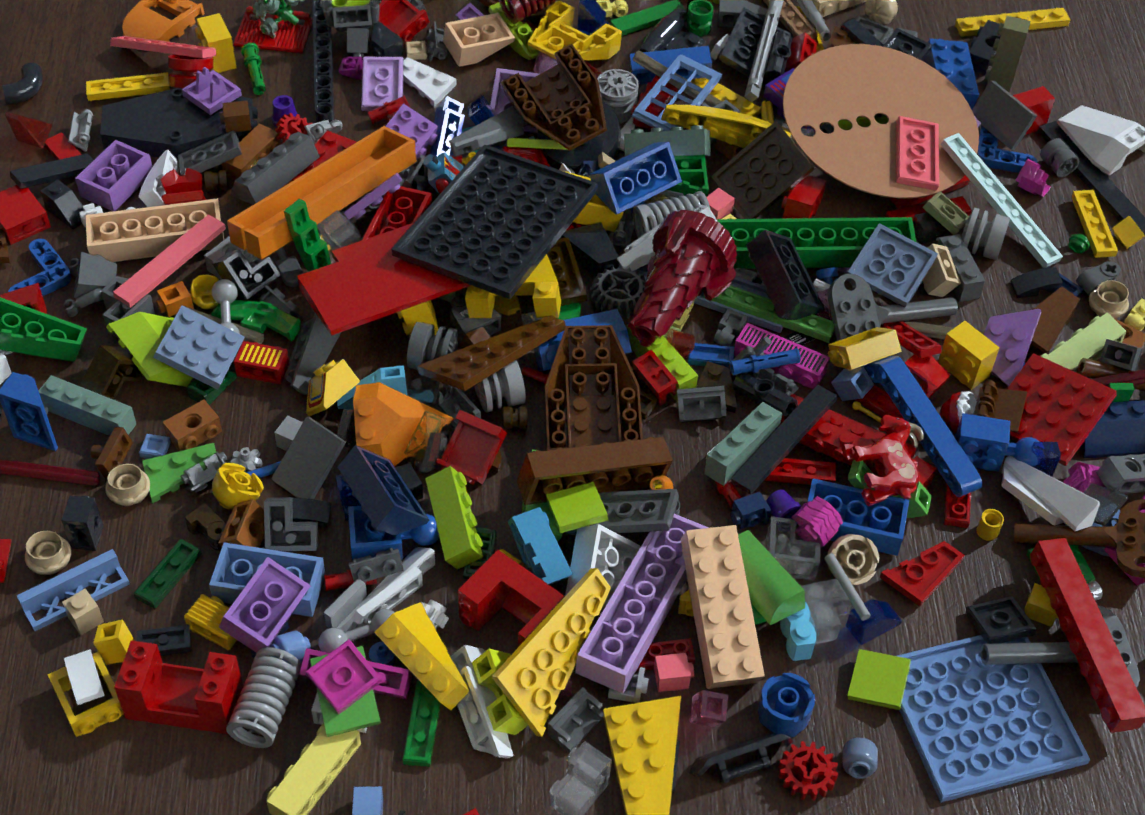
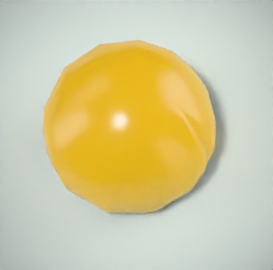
[190,274,219,310]

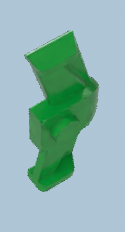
[211,300,301,341]

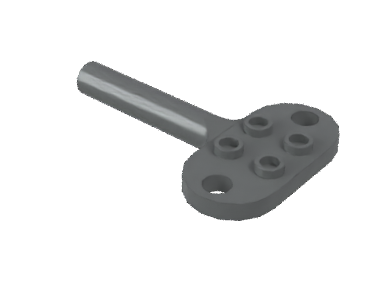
[828,274,958,341]
[980,605,1140,688]

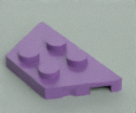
[984,309,1041,387]

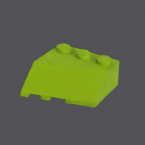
[106,312,193,387]

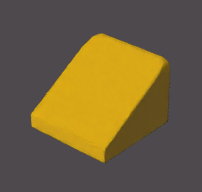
[1112,216,1145,249]

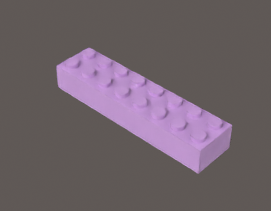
[575,514,708,693]

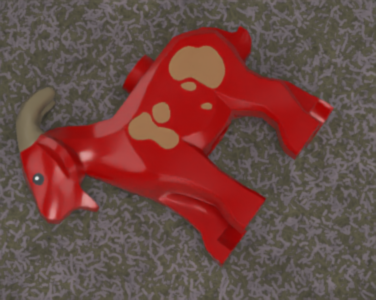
[841,415,924,506]

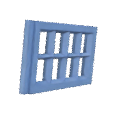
[632,54,722,131]

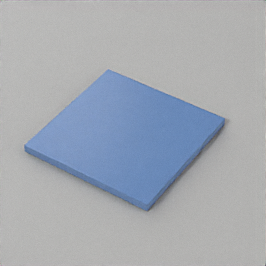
[897,635,1090,802]

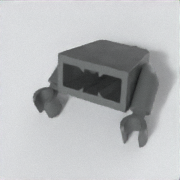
[320,0,382,32]
[64,252,129,317]

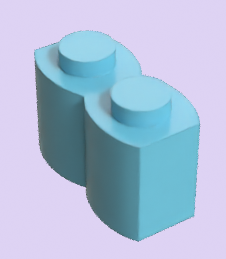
[780,602,816,661]

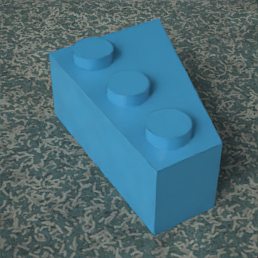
[508,507,573,585]

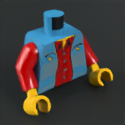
[423,152,476,195]

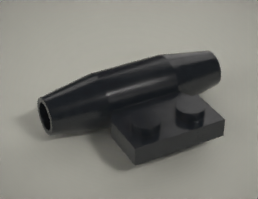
[638,8,706,52]

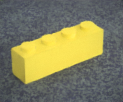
[267,724,361,815]

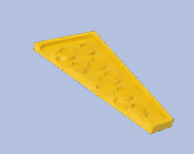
[492,568,611,737]
[603,696,681,815]

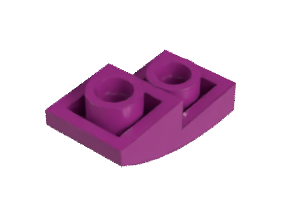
[339,57,363,80]

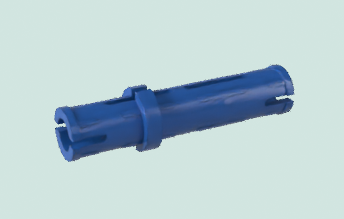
[730,348,801,375]

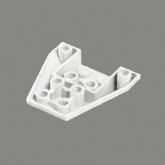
[1057,105,1145,175]

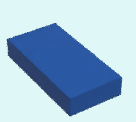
[688,343,734,368]

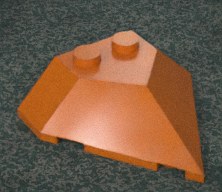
[353,382,455,467]

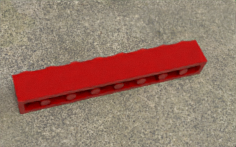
[1030,538,1145,733]

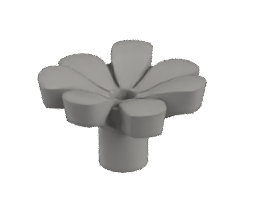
[231,447,263,472]

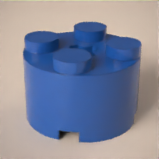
[758,673,815,737]

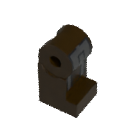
[185,503,226,551]

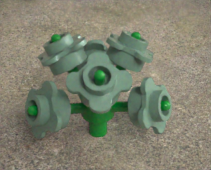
[253,0,304,38]

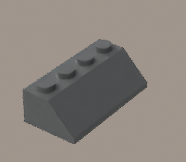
[231,132,320,205]

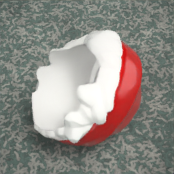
[939,391,977,434]

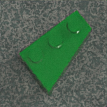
[666,155,709,203]

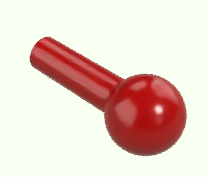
[522,366,550,385]

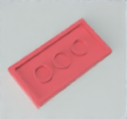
[896,116,939,191]

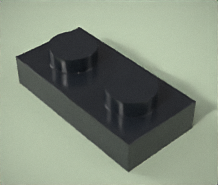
[136,624,192,656]

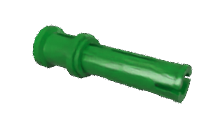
[241,43,266,95]

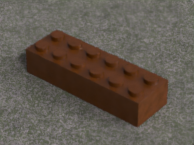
[517,437,673,505]

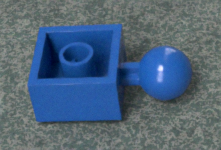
[955,413,1044,472]
[348,505,440,560]

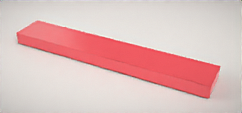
[110,36,216,58]
[113,214,226,308]

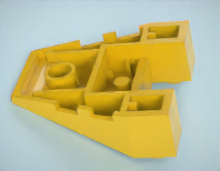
[528,1,622,60]
[465,254,561,318]

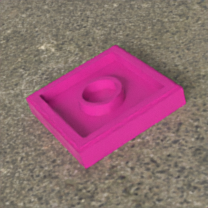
[305,639,382,715]

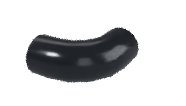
[2,63,43,105]

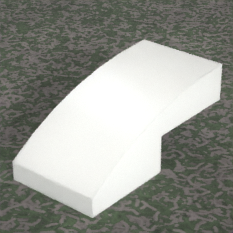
[64,650,105,705]

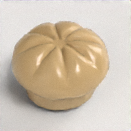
[865,0,898,26]
[1089,280,1129,318]
[105,464,150,506]
[25,531,71,575]

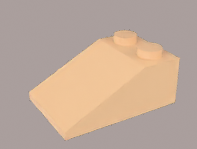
[443,13,515,67]

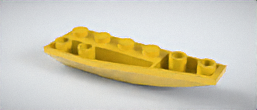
[661,105,791,148]

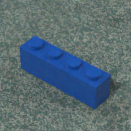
[630,46,712,85]

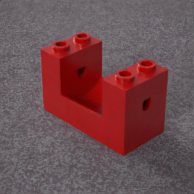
[458,550,565,647]
[114,640,244,734]

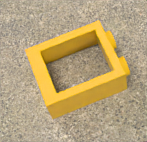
[828,327,902,370]
[48,652,124,737]

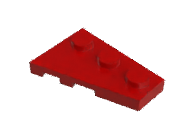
[879,541,965,606]

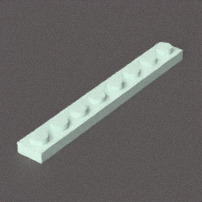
[940,133,1063,268]

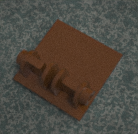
[973,380,1027,432]

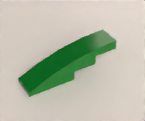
[284,199,331,272]

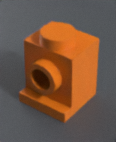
[156,281,194,317]

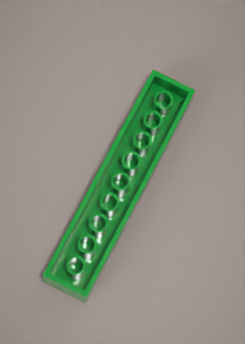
[717,217,916,269]

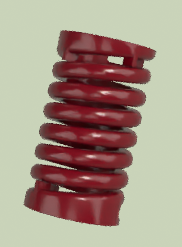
[499,0,560,24]

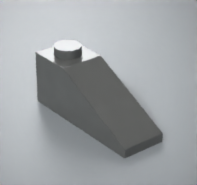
[718,0,767,28]

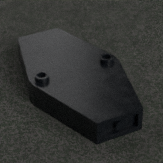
[100,88,258,160]

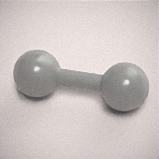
[212,279,240,334]
[318,609,395,653]

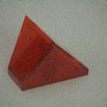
[5,112,52,149]

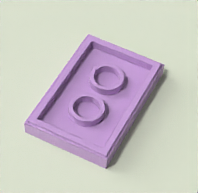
[361,57,403,111]

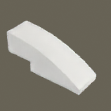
[138,150,180,207]

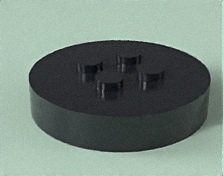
[537,101,621,174]

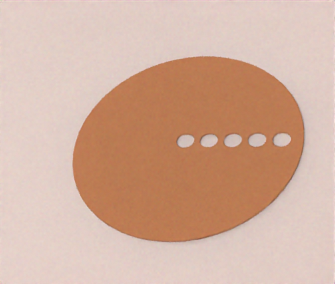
[783,44,979,198]

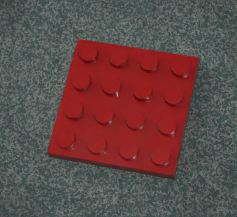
[1007,353,1117,466]

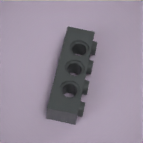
[1096,454,1145,495]

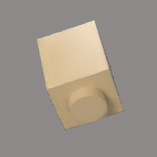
[62,589,104,635]

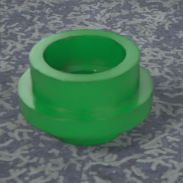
[1068,234,1090,253]

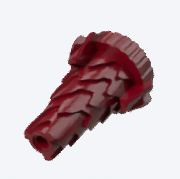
[627,210,737,347]

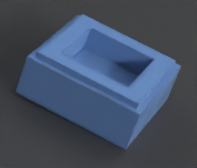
[139,434,171,459]

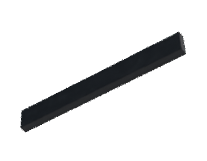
[1038,121,1145,234]

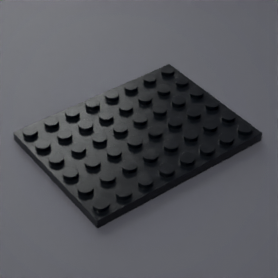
[391,144,598,300]

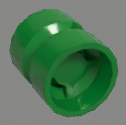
[686,0,713,37]

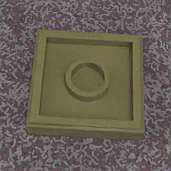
[923,191,969,235]

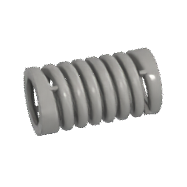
[633,191,710,238]
[226,647,302,748]

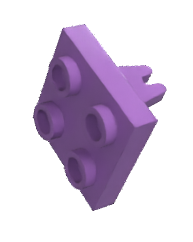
[182,67,242,115]

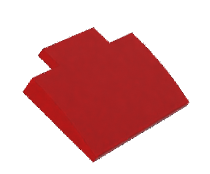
[297,223,471,336]

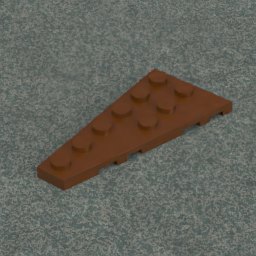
[417,316,566,391]

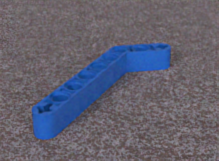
[861,356,982,497]

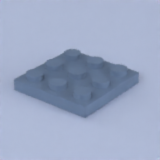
[847,223,938,307]
[153,305,245,390]

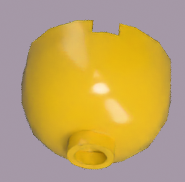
[212,463,264,509]

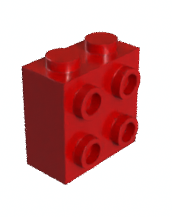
[1013,86,1055,135]

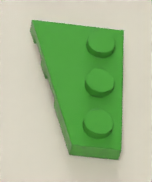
[142,443,216,503]

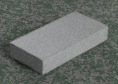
[324,579,367,628]

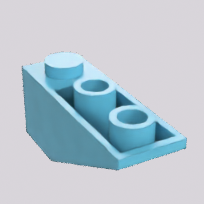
[337,365,408,410]

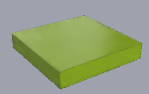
[546,482,608,533]
[847,649,911,710]

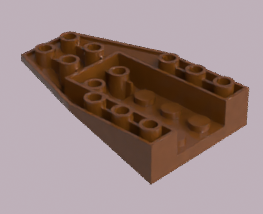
[500,44,607,150]
[545,325,643,451]

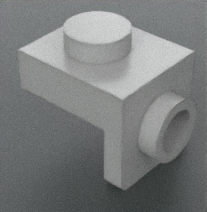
[608,667,649,703]

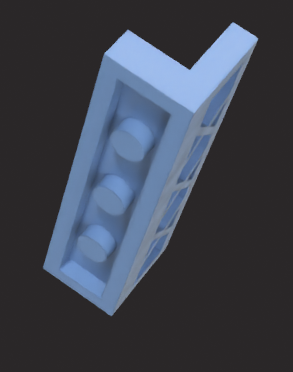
[17,549,130,631]

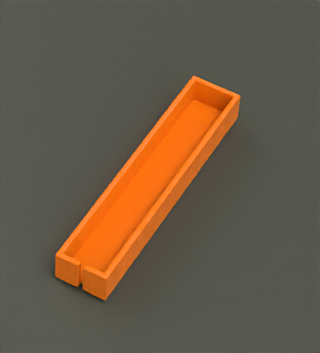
[227,126,416,260]

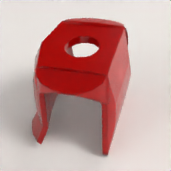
[160,168,206,205]
[905,354,950,399]

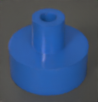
[816,267,839,285]
[369,642,396,666]

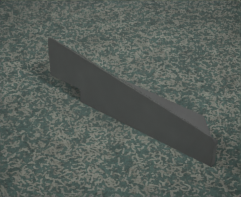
[449,106,529,157]
[284,313,341,395]

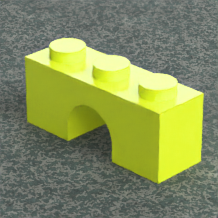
[471,649,528,735]

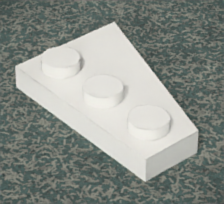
[403,57,457,107]

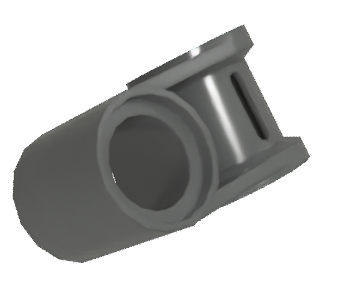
[1076,261,1121,296]

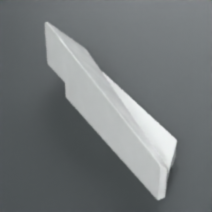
[617,205,718,271]
[1001,456,1100,531]
[336,547,435,633]
[450,645,513,758]

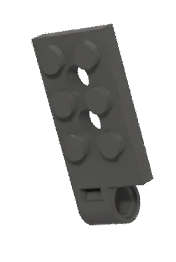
[566,489,679,535]

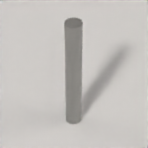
[825,553,871,620]

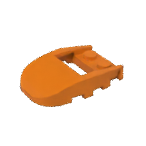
[123,0,205,42]

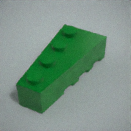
[0,297,87,362]

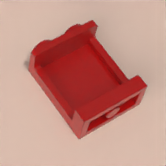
[378,0,430,46]
[0,185,51,245]
[435,410,507,485]

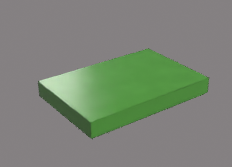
[310,646,381,737]

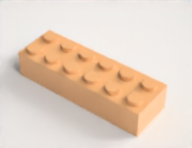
[86,199,224,262]
[680,525,764,689]

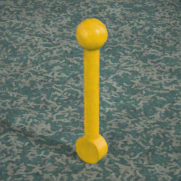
[852,401,881,423]

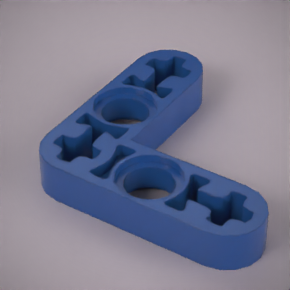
[977,125,1037,173]
[8,239,72,296]

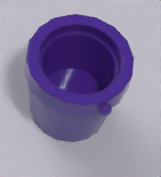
[272,95,298,127]
[766,490,802,530]

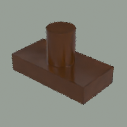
[91,427,133,479]

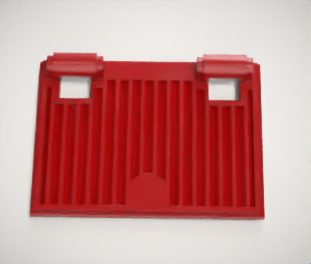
[233,6,313,53]

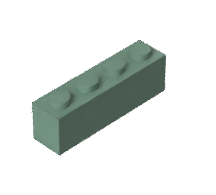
[624,125,711,157]
[38,375,136,436]
[704,402,782,486]

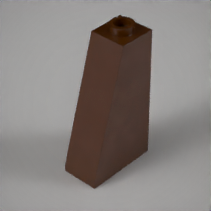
[1027,287,1079,357]

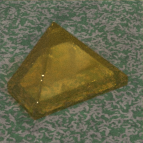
[404,411,446,461]

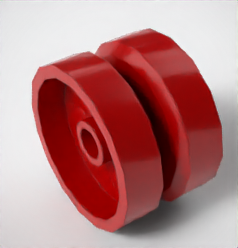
[168,54,214,88]

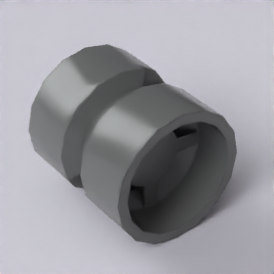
[1040,138,1079,177]

